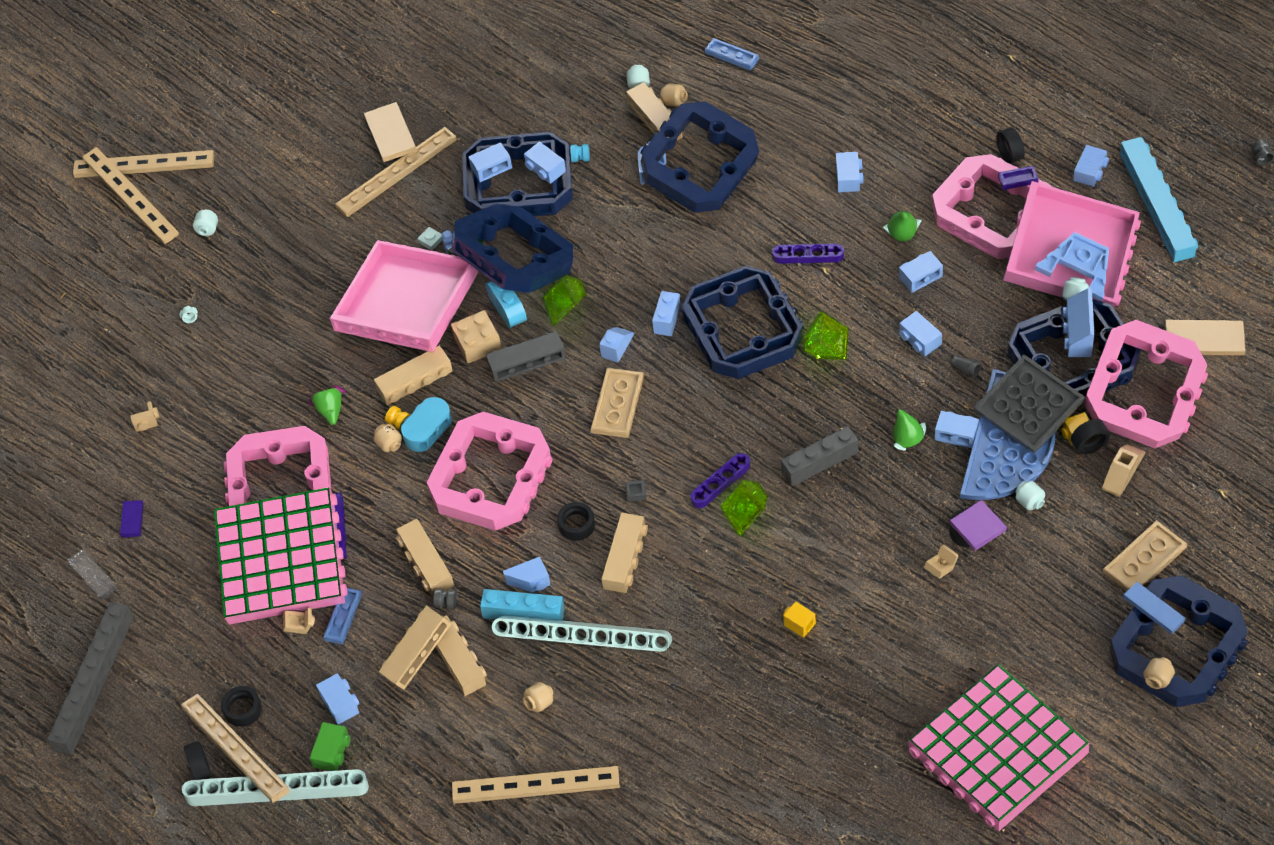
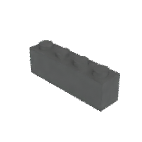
[486,331,566,382]
[781,426,858,487]

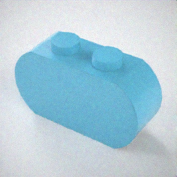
[485,281,527,329]
[401,397,452,452]

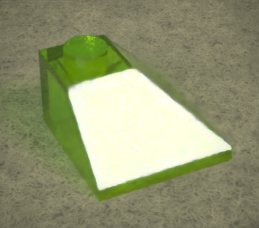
[543,275,587,326]
[804,311,849,360]
[720,480,768,536]

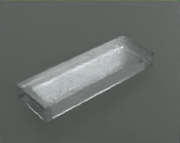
[67,549,117,600]

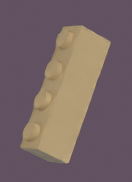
[626,83,683,140]
[374,345,452,405]
[602,513,648,593]
[396,519,454,597]
[379,605,451,690]
[435,615,487,696]

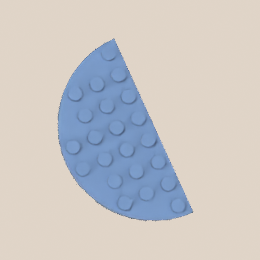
[960,369,1055,500]

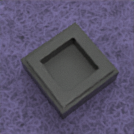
[625,480,647,502]

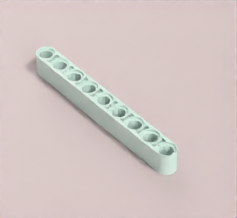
[492,615,672,652]
[182,769,369,806]

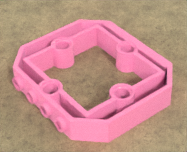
[932,154,1053,259]
[1083,320,1208,448]
[427,412,552,531]
[224,426,332,506]

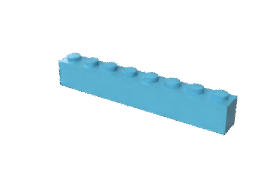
[1120,137,1198,262]

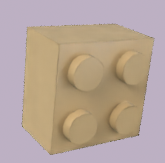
[451,310,502,364]

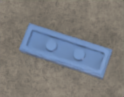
[705,38,759,71]
[1123,582,1185,635]
[323,588,362,645]

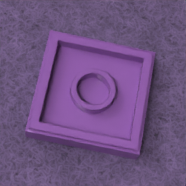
[950,500,1007,551]

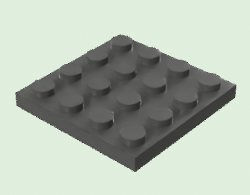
[974,355,1085,454]

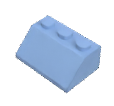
[1063,288,1094,357]

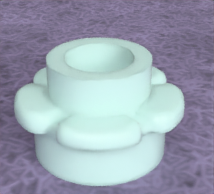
[179,306,198,323]

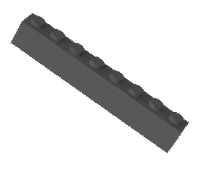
[47,602,134,755]

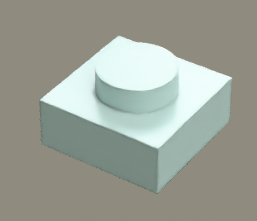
[417,227,443,251]

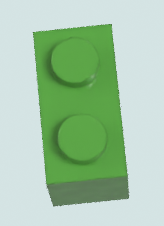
[310,722,350,771]

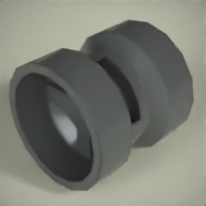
[1251,140,1274,165]
[434,588,457,609]

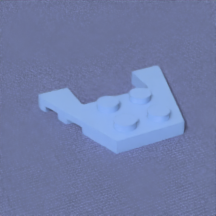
[1034,232,1109,302]

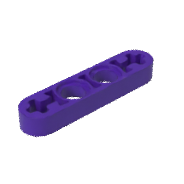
[772,244,844,264]
[691,453,750,508]
[333,492,347,559]

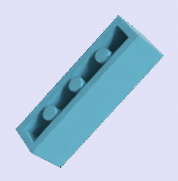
[480,589,565,621]

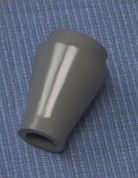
[951,355,981,377]

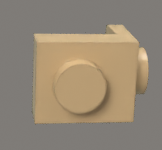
[130,401,160,432]
[924,545,958,579]
[283,607,315,634]

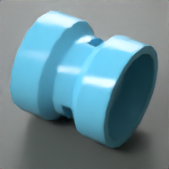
[570,144,590,162]

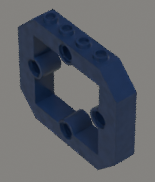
[640,101,759,213]
[463,132,573,216]
[452,203,573,293]
[682,266,804,379]
[1008,299,1141,397]
[1110,575,1248,707]

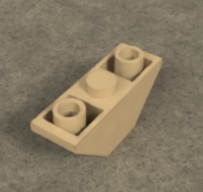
[1102,444,1145,497]

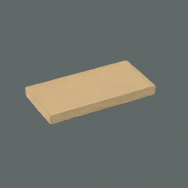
[364,102,417,162]
[1165,320,1245,355]
[591,368,644,438]
[1103,520,1187,591]

